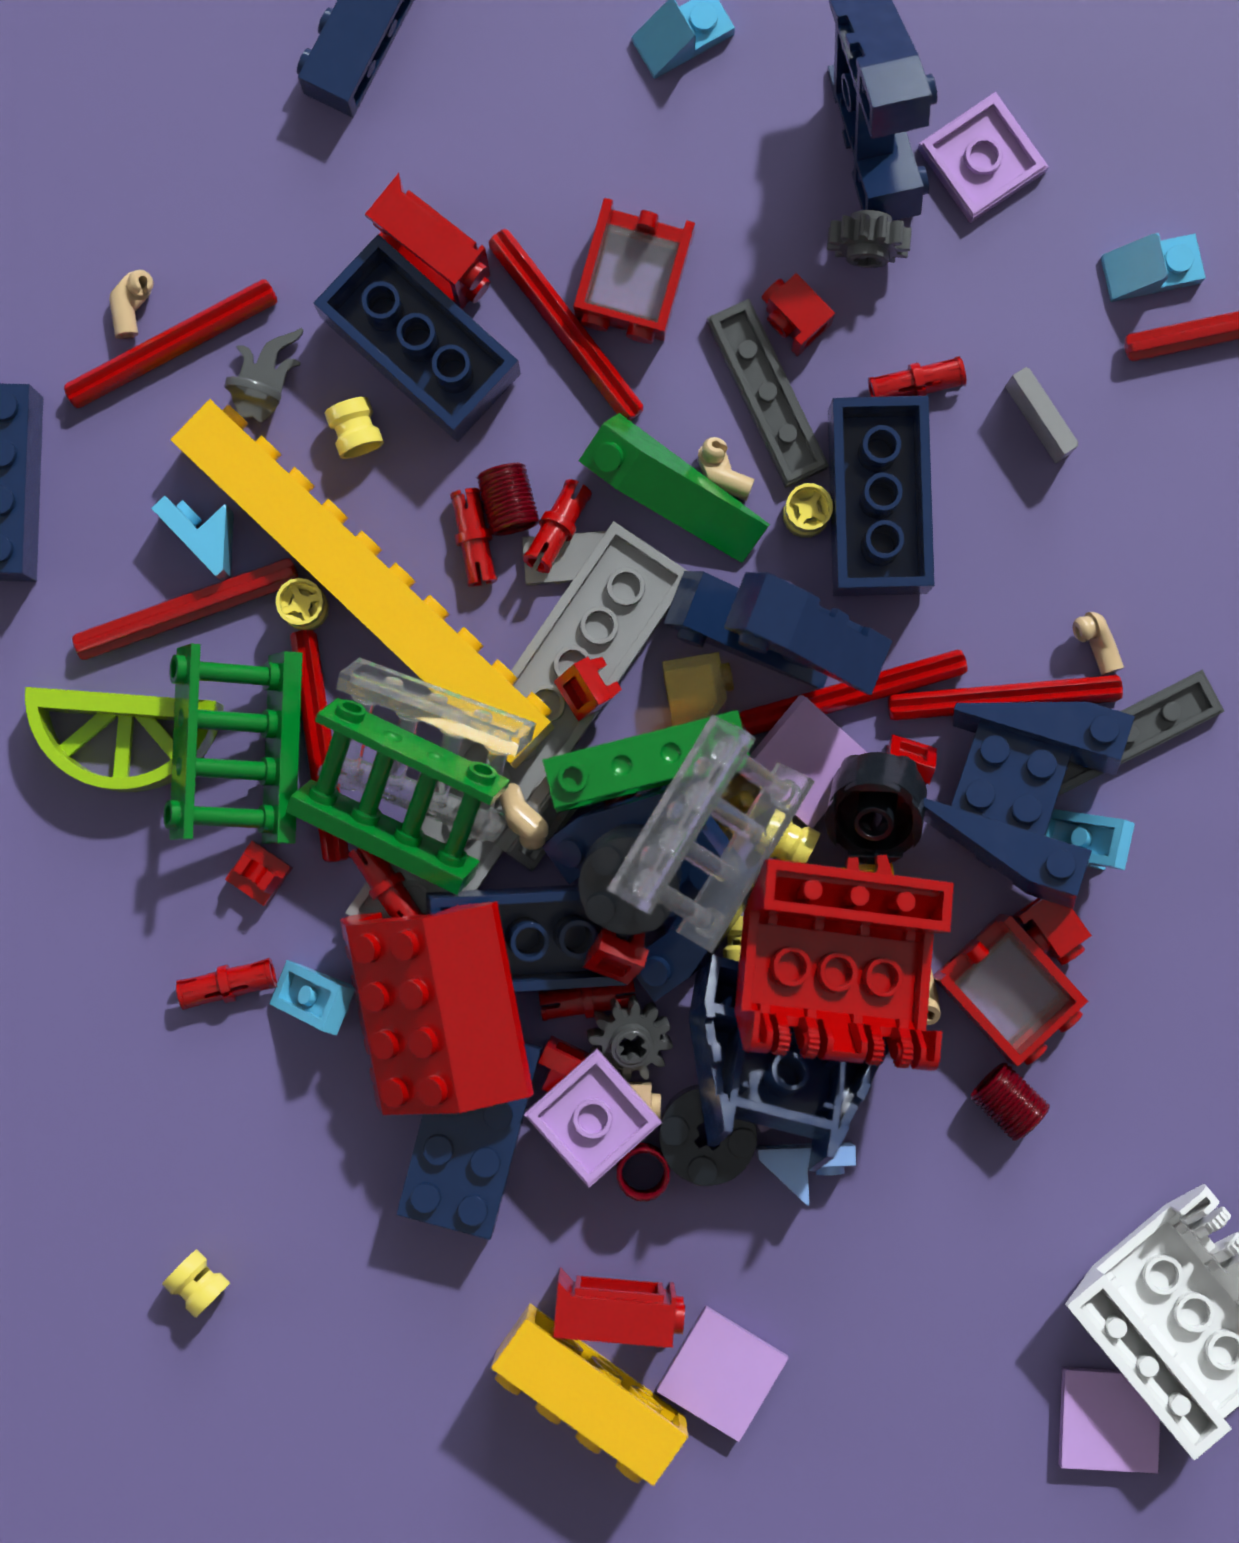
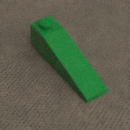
[578,413,770,563]

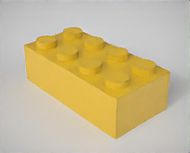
[491,1303,688,1486]

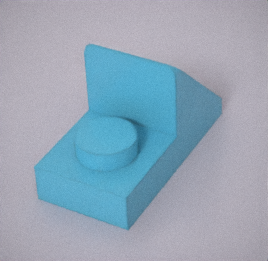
[632,0,735,79]
[1101,233,1206,302]
[151,496,234,581]
[1046,809,1135,870]
[270,960,355,1036]

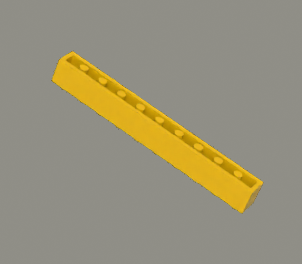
[170,399,555,769]

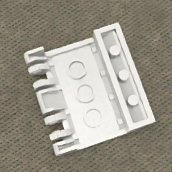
[1065,1184,1239,1461]

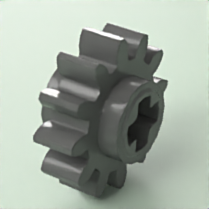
[827,210,912,268]
[586,995,673,1082]

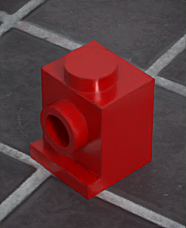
[761,273,835,357]
[1012,897,1092,965]

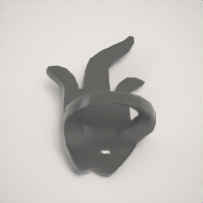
[224,328,303,423]

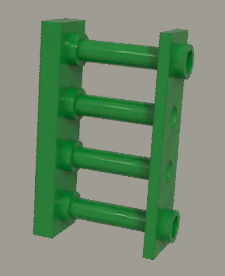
[163,643,302,844]
[286,698,510,895]
[542,710,750,813]

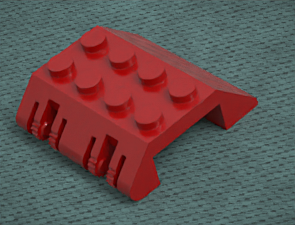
[735,859,954,1071]
[340,902,534,1115]

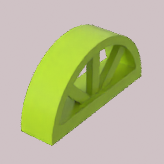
[25,687,224,792]

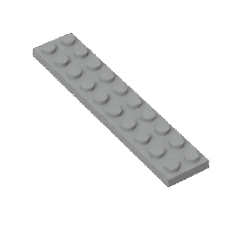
[345,521,687,919]

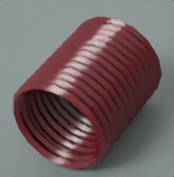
[476,462,540,536]
[970,1063,1050,1141]
[617,1143,670,1202]

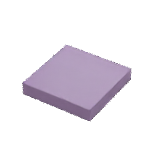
[917,92,1049,223]
[740,695,867,828]
[524,1048,662,1188]
[656,1305,789,1442]
[1058,1367,1160,1473]

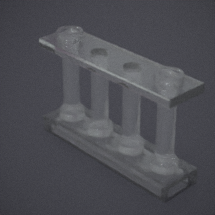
[317,658,536,842]
[607,715,815,953]

